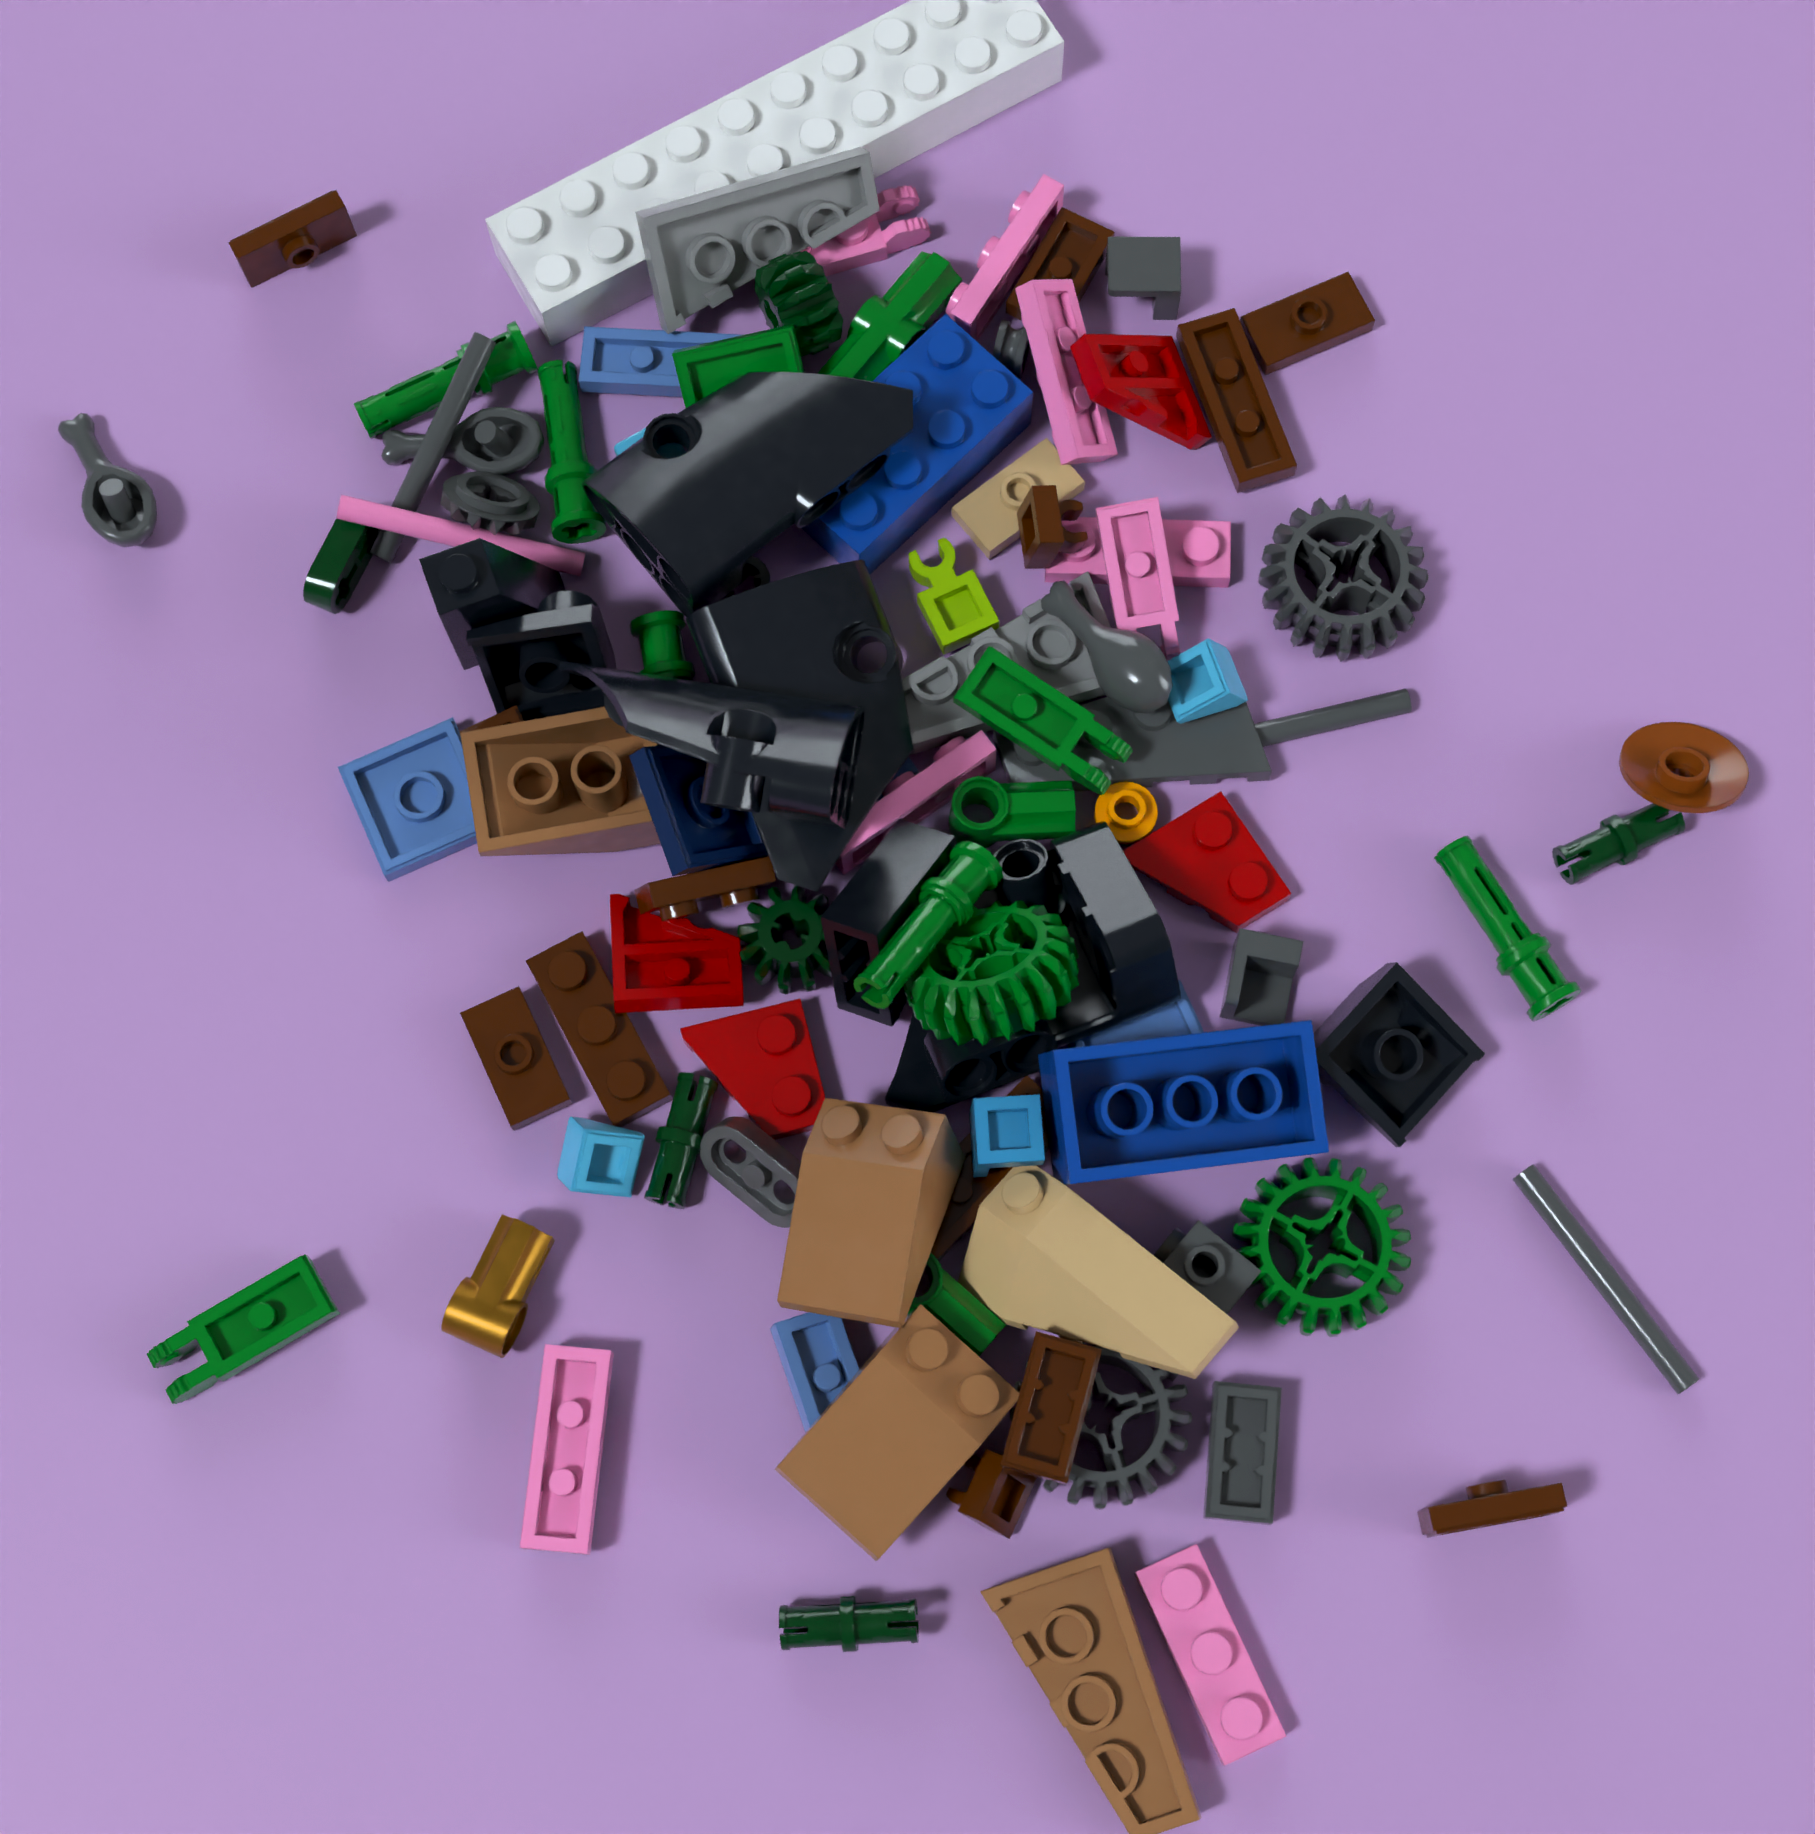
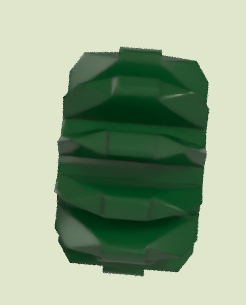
[755,251,843,357]
[737,885,832,995]

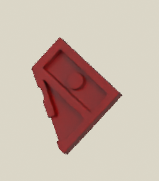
[1070,334,1212,450]
[1123,791,1292,933]
[610,894,744,1013]
[680,999,825,1140]

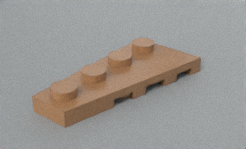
[980,1548,1202,1834]

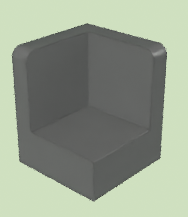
[1105,237,1181,320]
[1219,928,1303,1026]

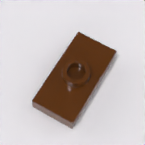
[228,190,357,288]
[1240,272,1375,375]
[460,986,573,1131]
[1000,1331,1102,1485]
[1417,1480,1568,1538]

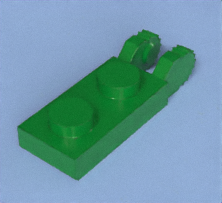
[953,646,1133,795]
[147,1254,340,1404]

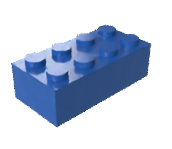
[801,314,1033,575]
[1038,1020,1329,1185]

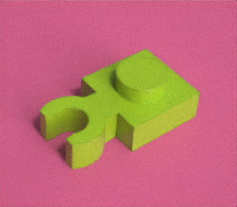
[909,538,1000,655]

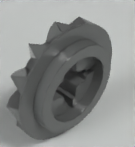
[441,471,540,535]

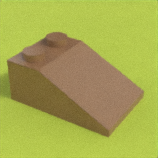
[460,707,661,856]
[777,1098,966,1328]
[775,1304,1019,1561]

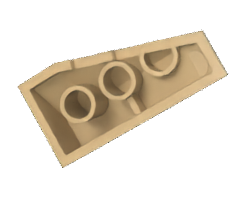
[958,1166,1239,1379]

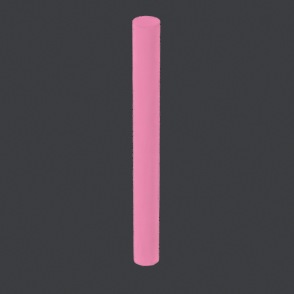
[336,494,585,576]

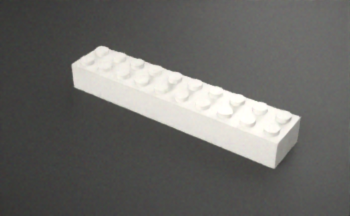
[485,0,1064,347]

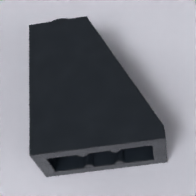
[419,538,566,670]
[821,819,956,1027]

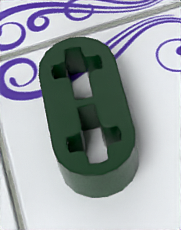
[303,519,380,614]

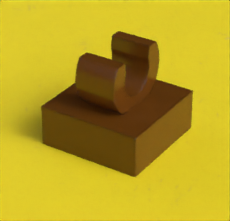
[1017,485,1088,569]
[946,1449,1037,1539]

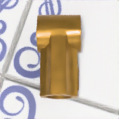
[441,1214,555,1358]

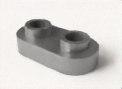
[700,1116,801,1228]

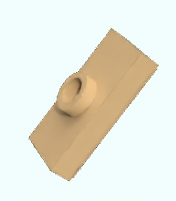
[952,438,1085,560]

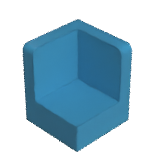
[969,1094,1045,1177]

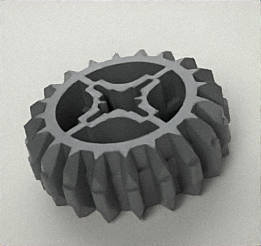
[1258,494,1428,662]
[1010,1342,1192,1510]

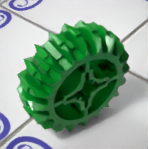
[904,900,1079,1046]
[1232,1157,1411,1337]

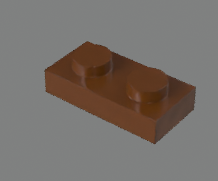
[1006,207,1115,321]
[634,856,776,922]

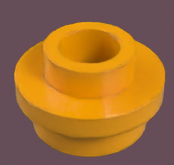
[1094,781,1158,844]

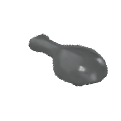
[381,407,545,475]
[58,413,157,547]
[1041,580,1173,714]

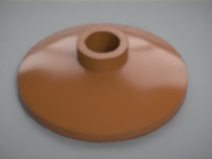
[1619,722,1749,813]

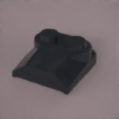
[466,590,617,721]
[1314,962,1485,1147]

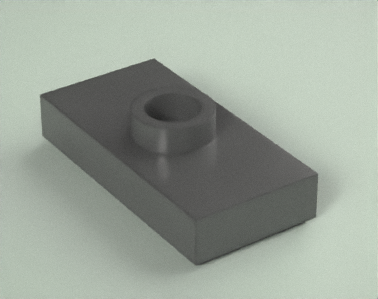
[1203,1381,1282,1525]

